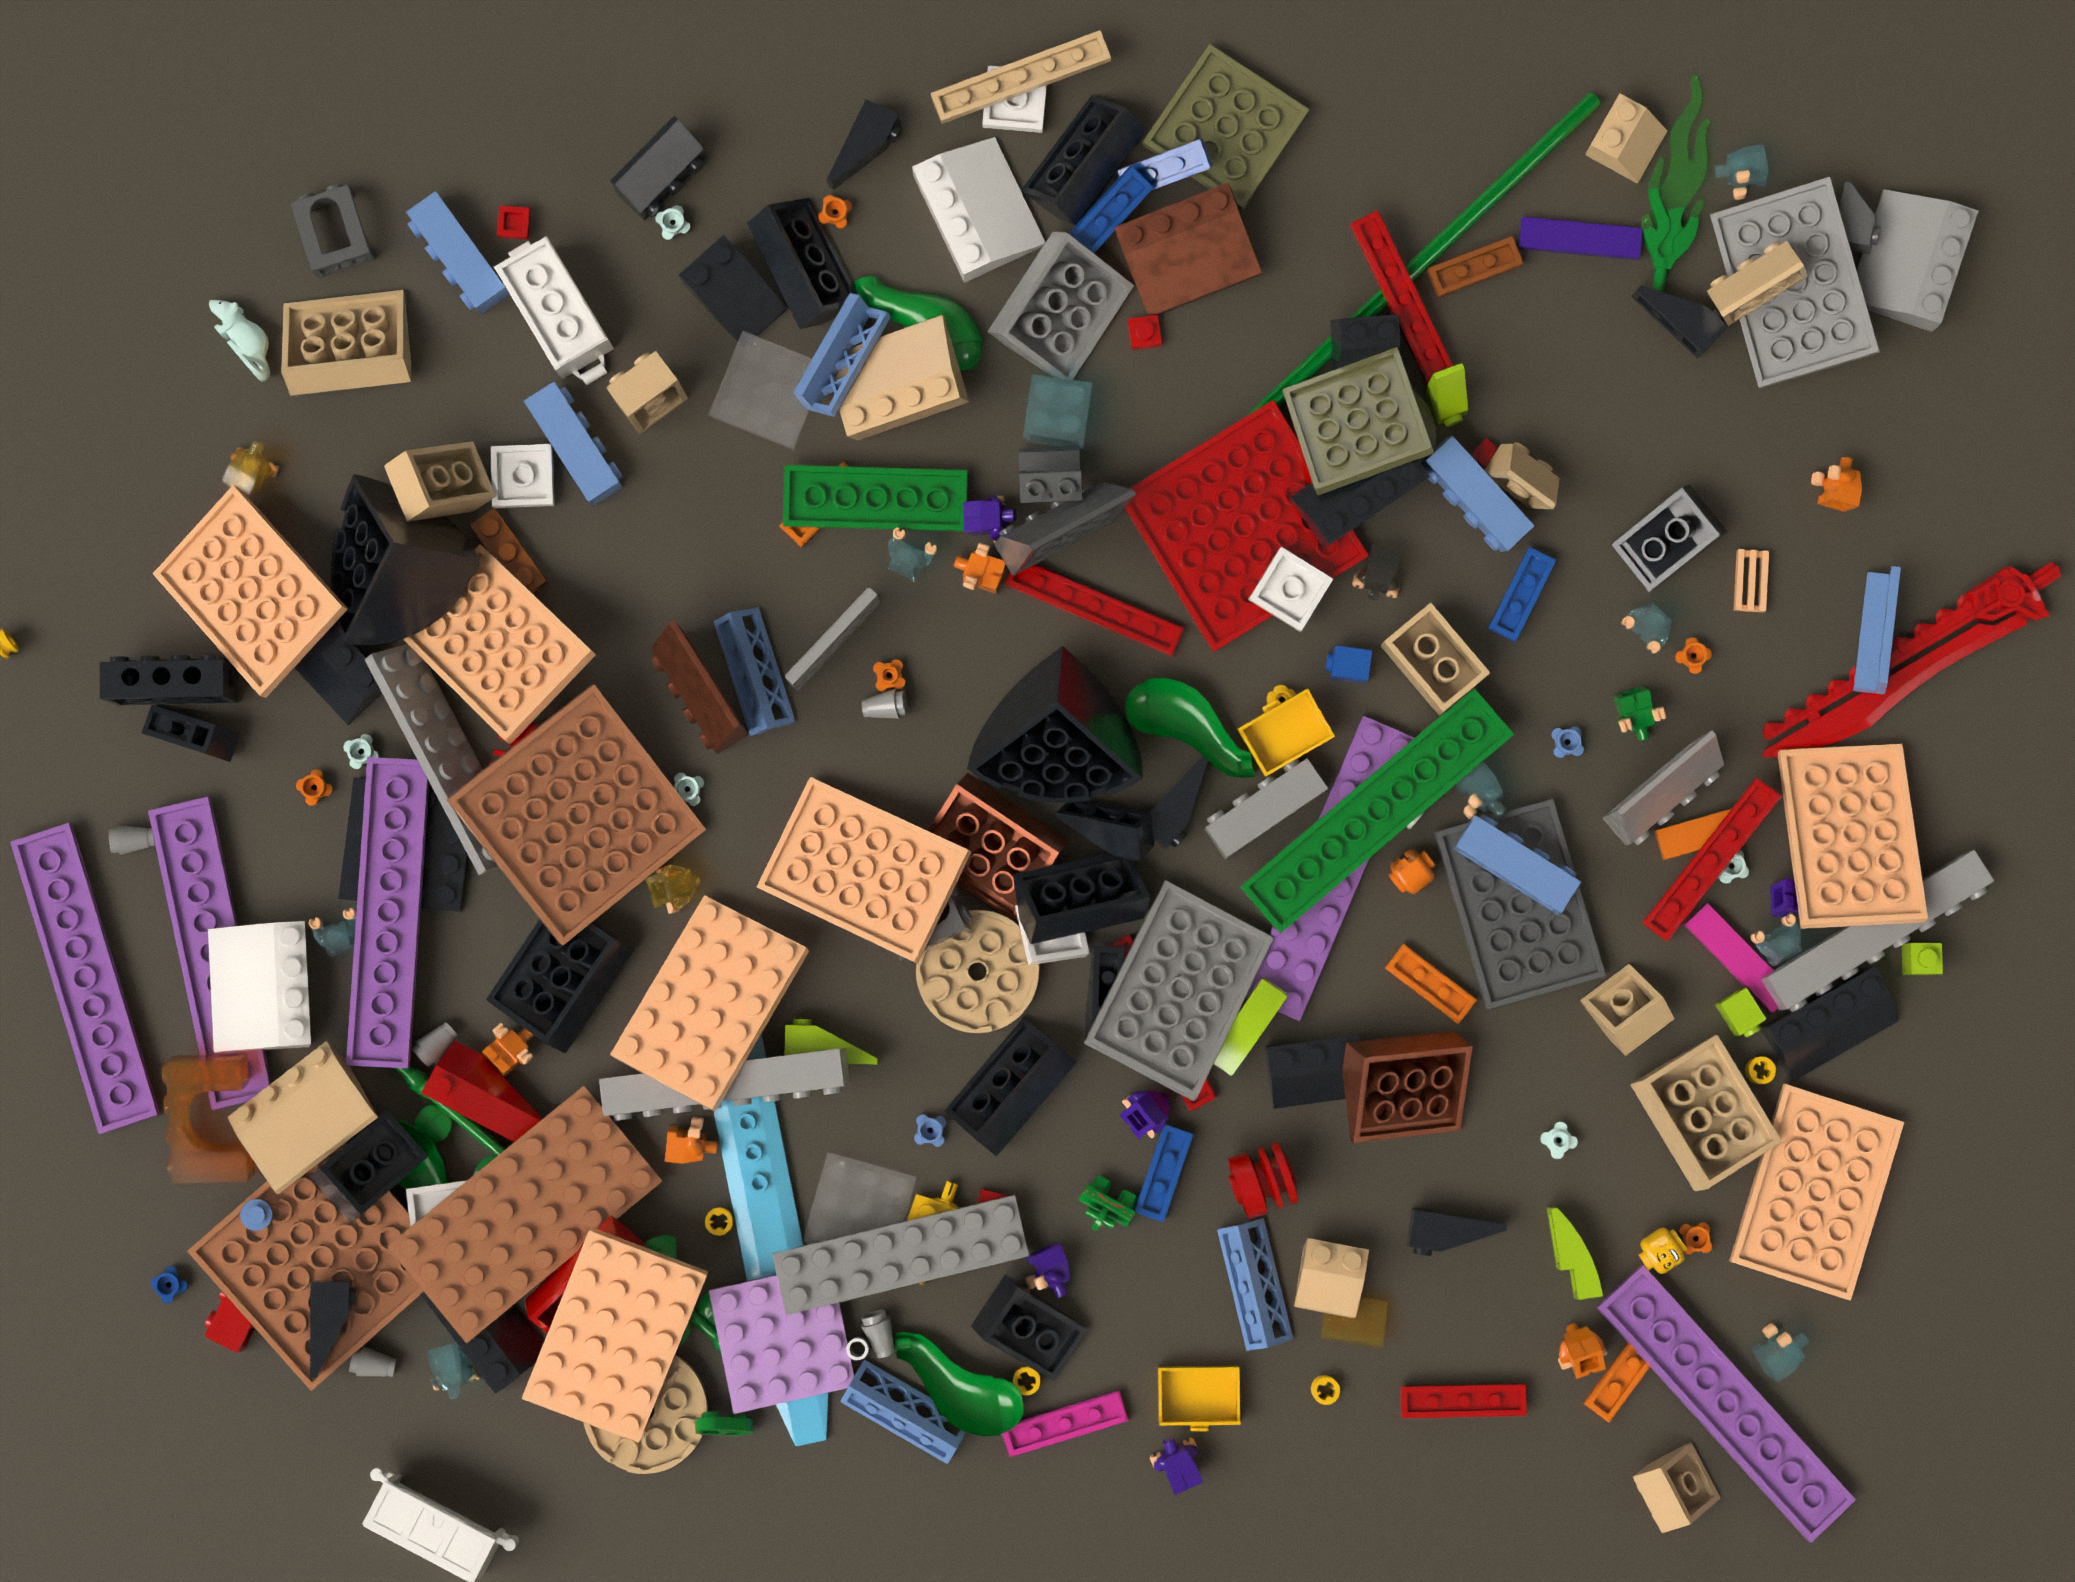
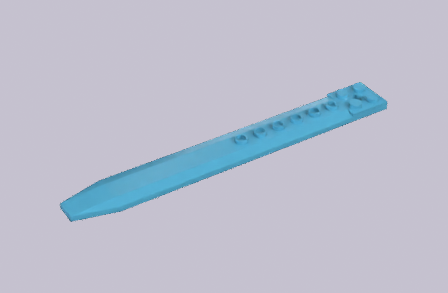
[714,1033,829,1446]

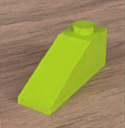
[1423,363,1468,427]
[784,1019,879,1065]

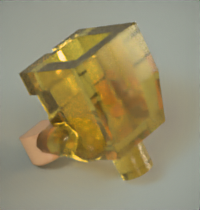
[222,441,280,495]
[646,865,700,914]

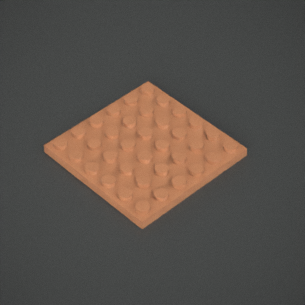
[446,684,706,946]
[187,1142,424,1391]

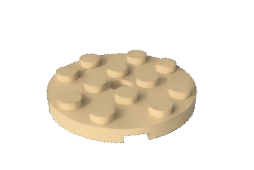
[916,910,1039,1033]
[584,1354,708,1474]

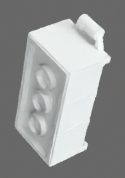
[494,236,614,385]
[362,1466,520,1582]

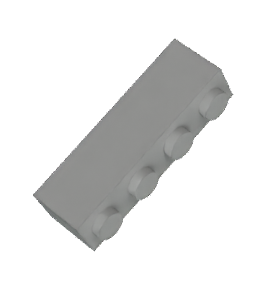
[1205,758,1328,859]

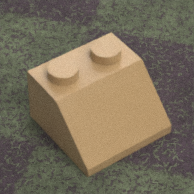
[1585,93,1667,184]
[1484,442,1560,509]
[1580,964,1674,1056]
[1294,1238,1369,1319]
[1633,1442,1721,1533]

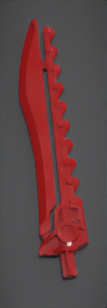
[1761,561,2062,758]

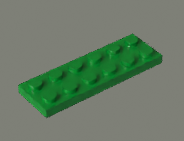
[783,465,967,532]

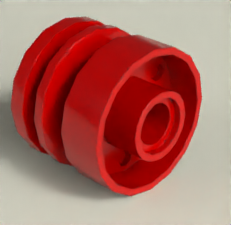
[1227,1141,1298,1220]

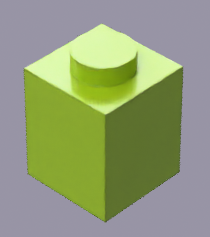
[1902,943,1943,975]
[1715,988,1766,1038]

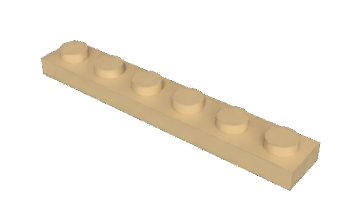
[931,30,1111,124]

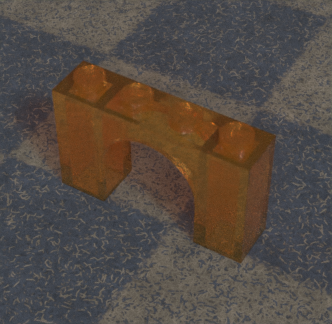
[162,1053,255,1184]

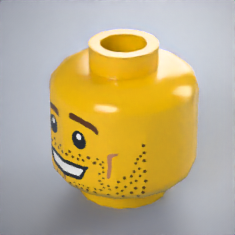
[1638,1227,1687,1274]

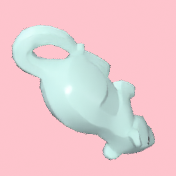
[209,300,270,382]

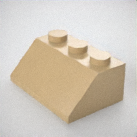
[1707,241,1808,326]

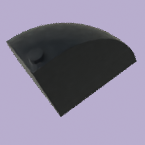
[331,474,480,645]
[967,646,1143,803]

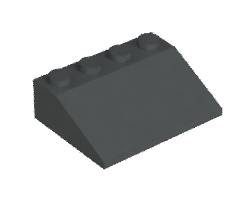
[995,482,1136,576]

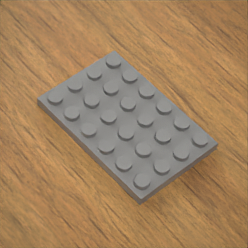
[1710,177,1880,389]
[1084,880,1273,1101]

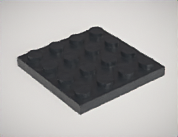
[338,777,469,912]

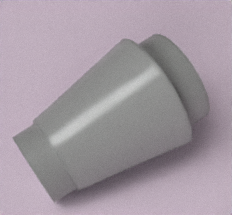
[861,689,908,719]
[109,825,155,855]
[411,1022,458,1067]
[861,1309,895,1358]
[349,1346,397,1377]

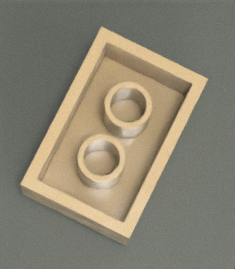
[606,351,688,434]
[384,441,496,522]
[1381,603,1490,716]

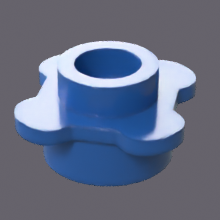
[150,1266,188,1303]

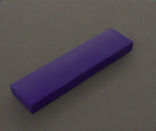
[1518,217,1642,260]

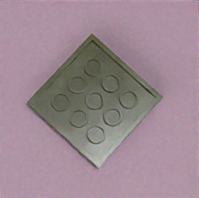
[1142,44,1310,211]
[1282,347,1434,496]

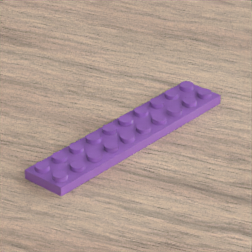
[1245,716,1414,1021]
[346,757,429,1068]
[148,797,272,1110]
[10,823,161,1134]
[1596,1265,1856,1543]

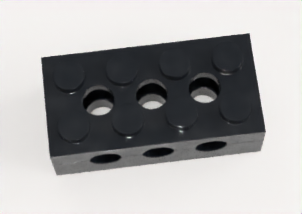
[100,654,238,706]

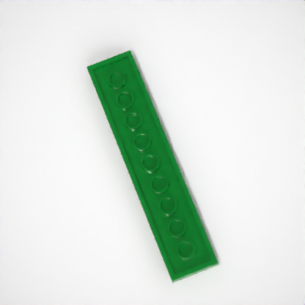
[1240,688,1514,934]

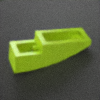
[1213,977,1289,1076]
[1547,1206,1603,1300]

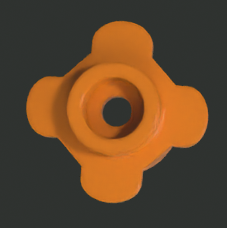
[818,195,852,229]
[1675,637,1712,674]
[873,659,905,692]
[296,769,333,806]
[1679,1222,1712,1255]

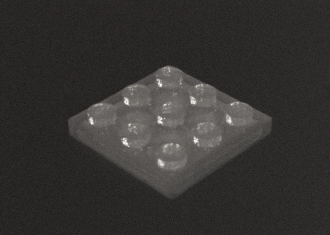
[709,331,812,450]
[802,1152,917,1244]

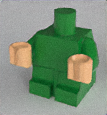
[1613,686,1667,741]

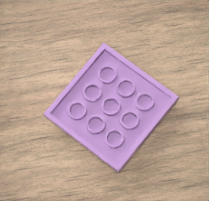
[708,1275,854,1414]

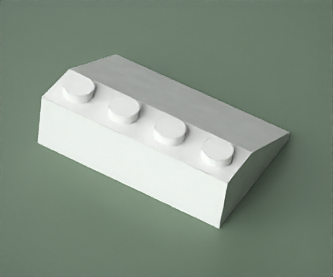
[912,137,1046,283]
[208,921,311,1053]

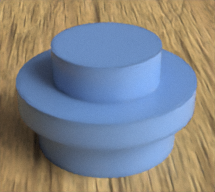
[240,1199,273,1231]

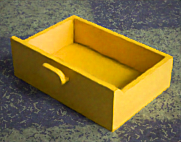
[1237,689,1335,777]
[1158,1365,1241,1431]

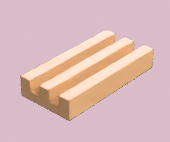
[1734,549,1769,613]

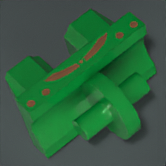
[1078,1175,1137,1231]

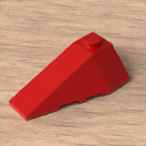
[421,1041,543,1142]

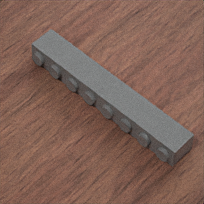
[1761,850,1994,1012]
[599,1048,851,1121]

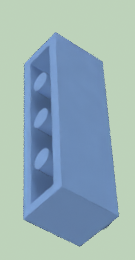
[406,191,510,315]
[524,382,623,507]
[1420,436,1534,552]
[1452,814,1581,915]

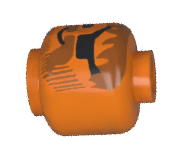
[1388,849,1436,894]

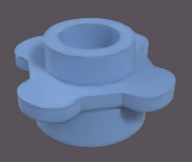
[1551,726,1584,758]
[914,1114,947,1147]

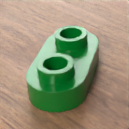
[695,1412,754,1436]

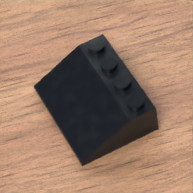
[486,919,634,1054]

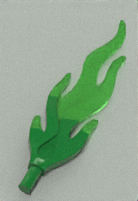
[1642,75,1710,292]

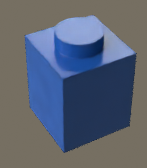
[1325,645,1372,684]

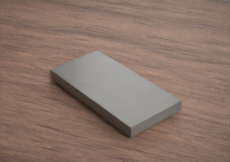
[785,588,881,691]

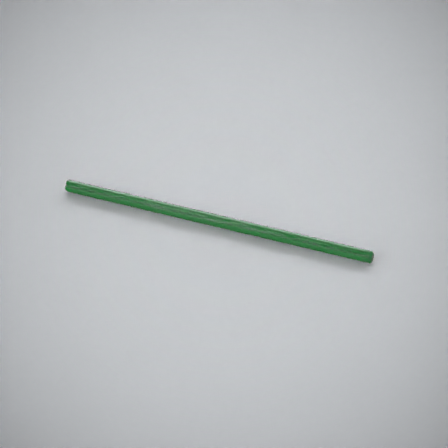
[1245,93,1601,417]

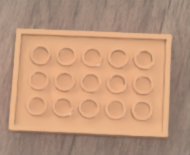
[153,485,348,698]
[403,544,596,744]
[1778,744,1928,929]
[757,777,971,964]
[610,895,809,1112]
[1729,1084,1904,1301]
[522,1227,708,1443]

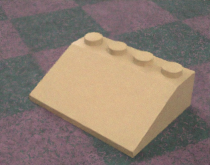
[281,290,411,396]
[835,315,969,441]
[1630,1035,1782,1191]
[228,1041,378,1194]

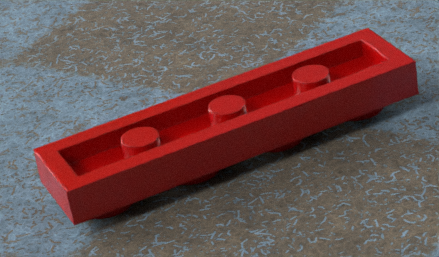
[1400,1383,1527,1418]

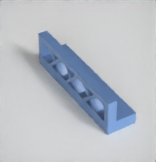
[793,293,891,417]
[1853,566,1901,694]
[713,607,795,736]
[1217,1218,1293,1351]
[840,1359,966,1464]

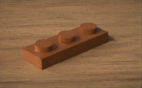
[1427,236,1523,298]
[470,508,548,594]

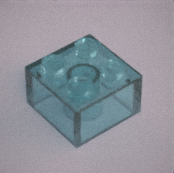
[1023,374,1092,449]

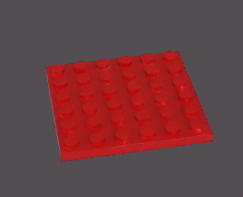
[1125,400,1369,652]

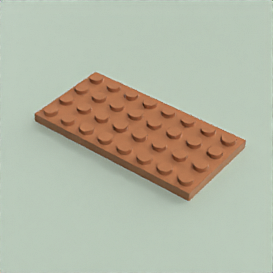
[387,1086,662,1343]

